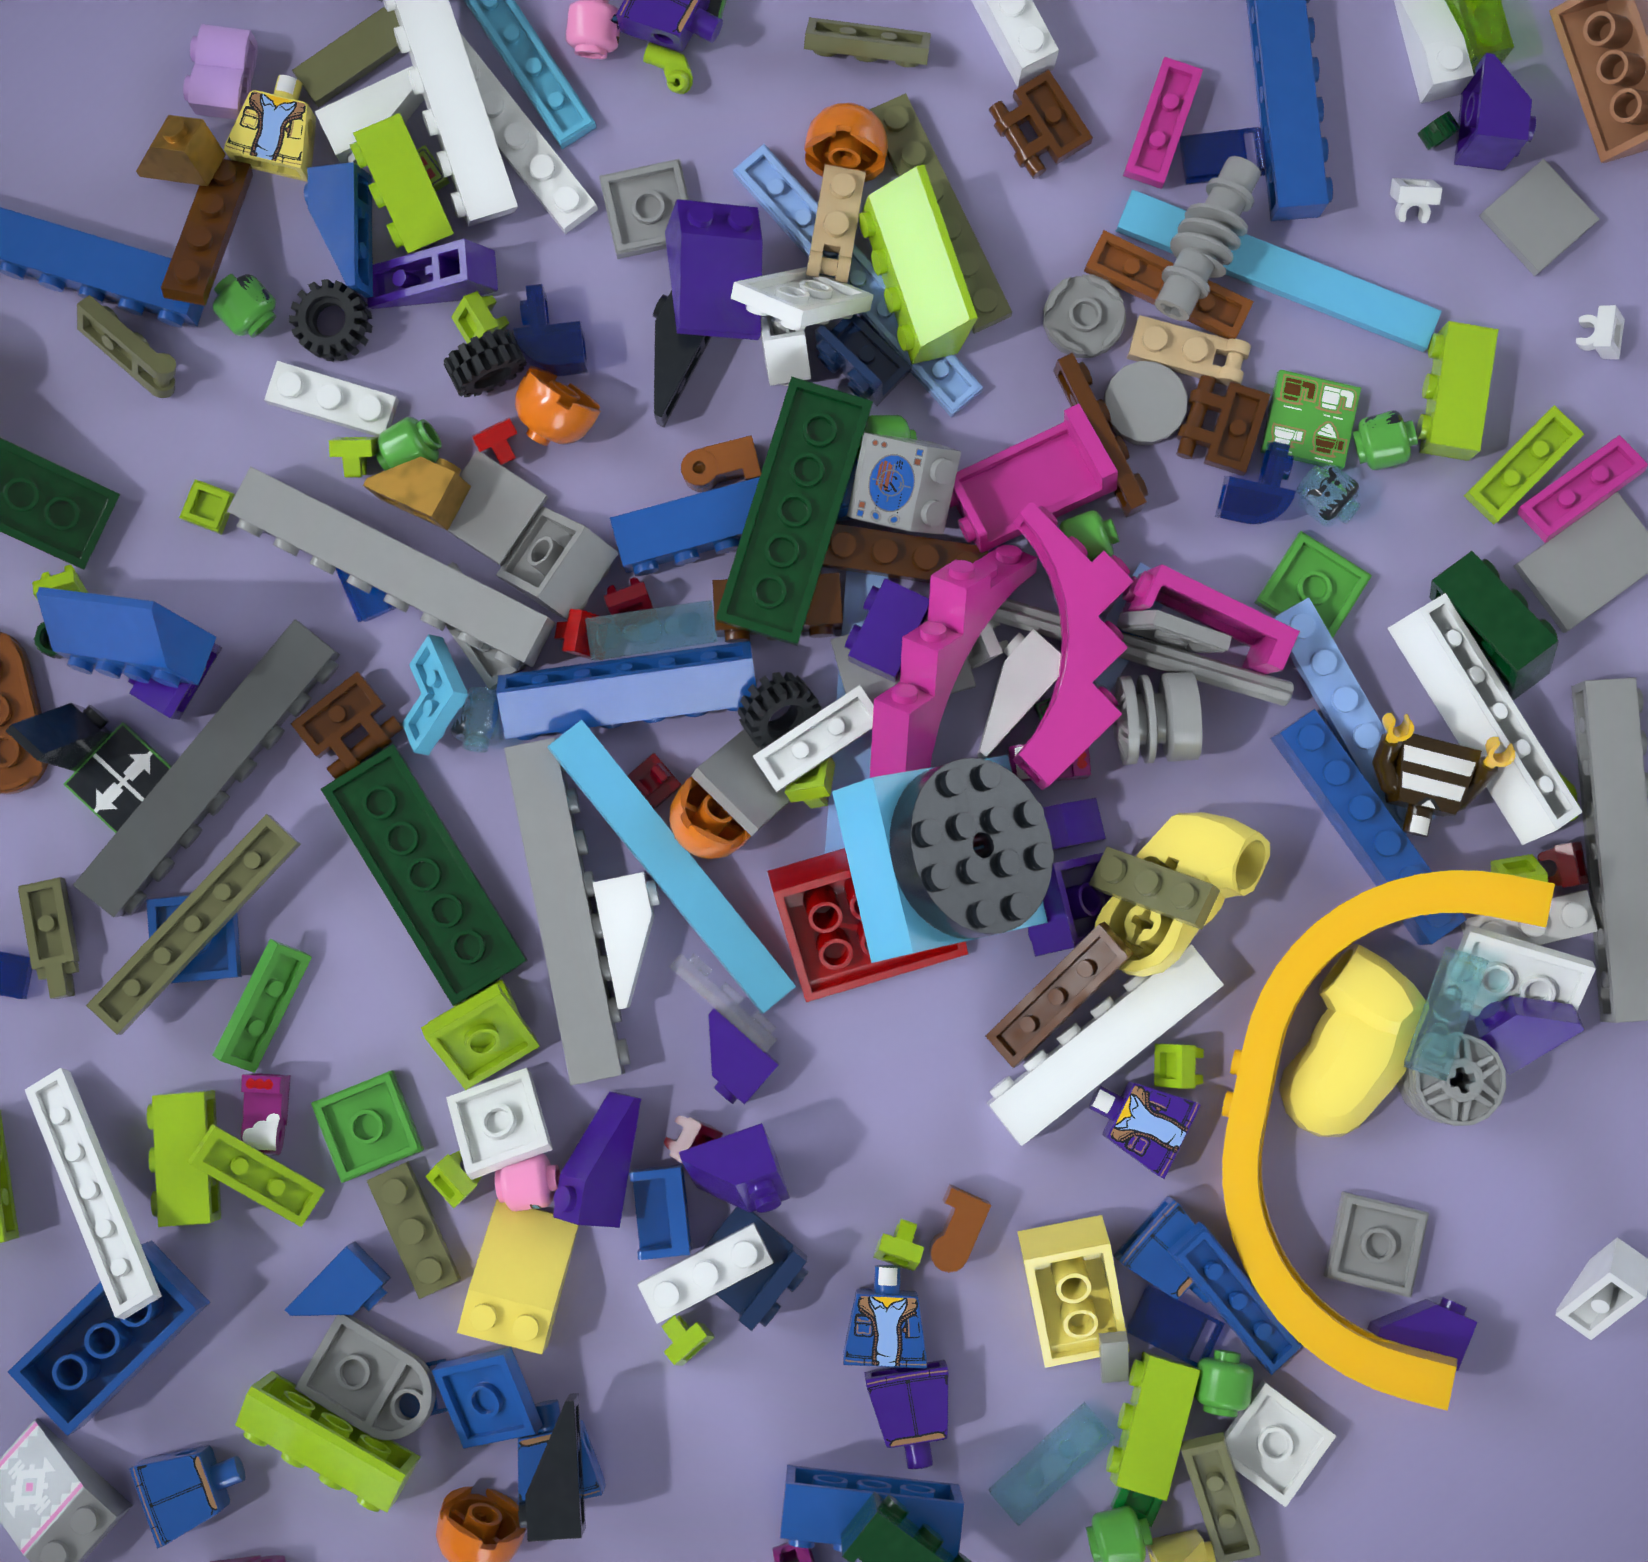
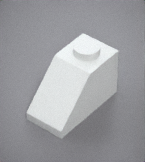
[761,315,811,386]
[1555,1237,1648,1340]

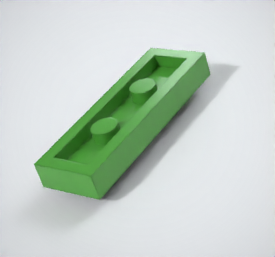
[212,939,312,1073]

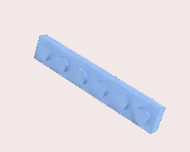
[1273,598,1436,835]

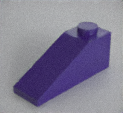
[367,238,498,309]
[553,1091,641,1228]

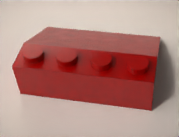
[767,848,969,1002]

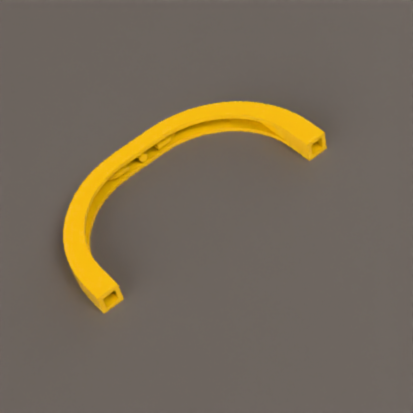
[1222,870,1555,1411]

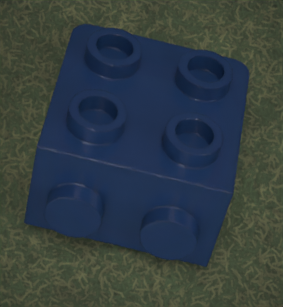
[815,314,912,406]
[703,1207,808,1331]

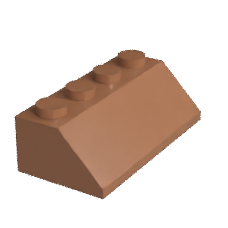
[1549,0,1648,163]

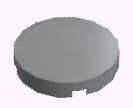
[1043,274,1126,358]
[1104,361,1187,445]

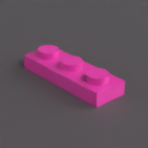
[1123,56,1203,189]
[1517,435,1648,543]

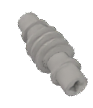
[1155,156,1261,321]

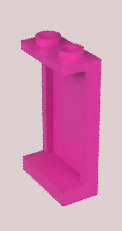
[949,404,1118,553]
[1122,564,1300,674]

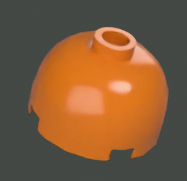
[804,103,888,182]
[515,366,601,446]
[670,777,751,859]
[436,1487,526,1562]

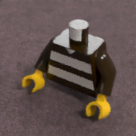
[1372,713,1515,837]

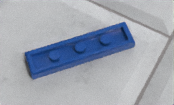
[1167,1221,1303,1375]

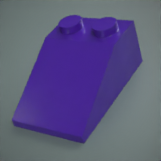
[665,199,763,340]

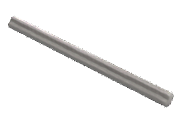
[991,599,1294,706]

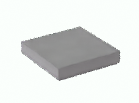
[599,159,689,259]
[1479,159,1599,277]
[446,450,548,566]
[1116,610,1232,653]
[691,729,790,836]
[1324,1192,1429,1298]

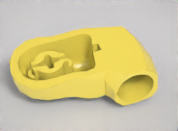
[1095,812,1270,977]
[1279,944,1429,1137]

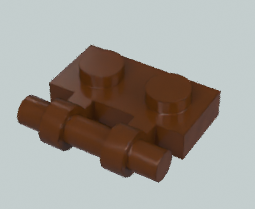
[989,69,1093,179]
[1176,375,1271,476]
[290,671,403,779]

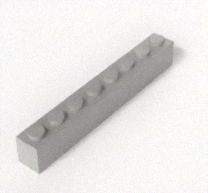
[227,466,555,669]
[1571,678,1648,1023]
[504,737,630,1085]

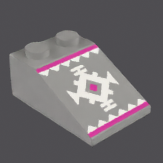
[0,1418,133,1562]

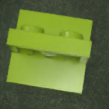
[421,979,540,1090]

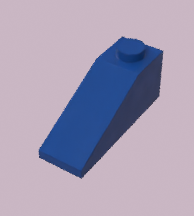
[304,162,373,298]

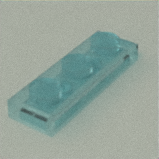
[585,600,717,661]
[1404,946,1489,1081]
[988,1402,1115,1526]

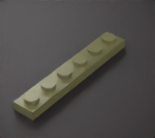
[869,93,1012,334]
[86,814,301,1035]

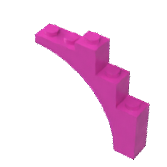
[1012,501,1134,790]
[870,544,1038,778]

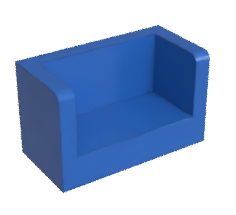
[629,1164,692,1260]

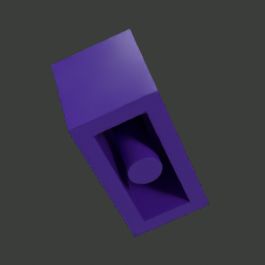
[844,578,929,683]

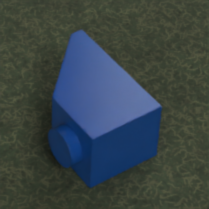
[285,1242,391,1316]

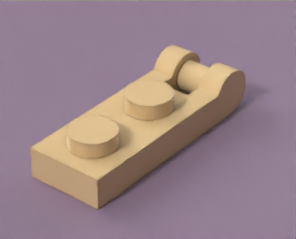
[806,164,866,283]
[1127,315,1251,386]

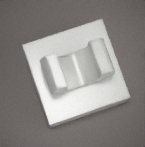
[1390,178,1442,223]
[1576,305,1625,359]
[968,620,1008,669]

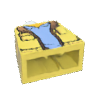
[223,75,316,182]

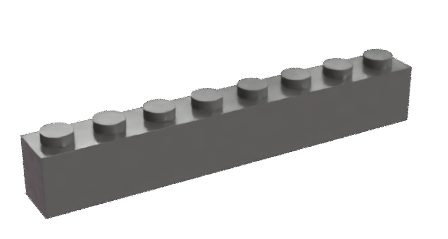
[73,619,340,917]

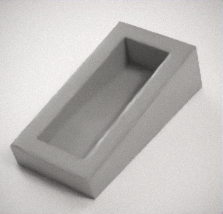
[1098,1331,1129,1383]

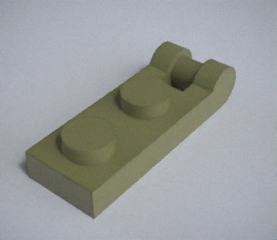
[77,295,176,398]

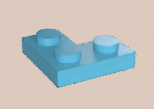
[402,634,468,755]

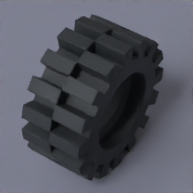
[289,279,373,362]
[444,329,527,397]
[738,672,822,750]

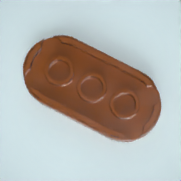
[0,632,48,794]

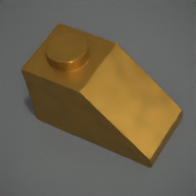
[136,115,226,186]
[363,457,471,531]

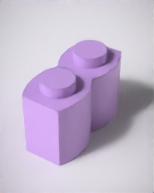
[183,24,258,120]

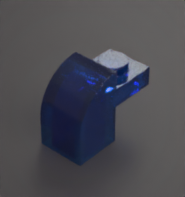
[513,284,588,376]
[1215,442,1296,524]

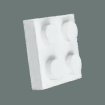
[446,1067,553,1180]
[1224,1380,1336,1507]

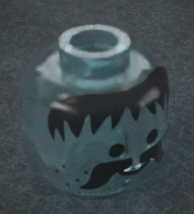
[1296,464,1361,527]
[450,687,505,753]

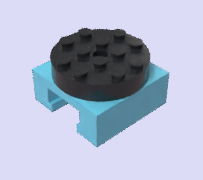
[832,755,1054,963]

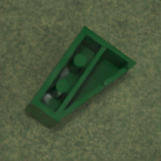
[1429,551,1559,700]
[841,1491,972,1562]

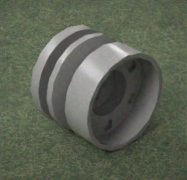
[1113,672,1202,765]
[1397,1033,1506,1126]

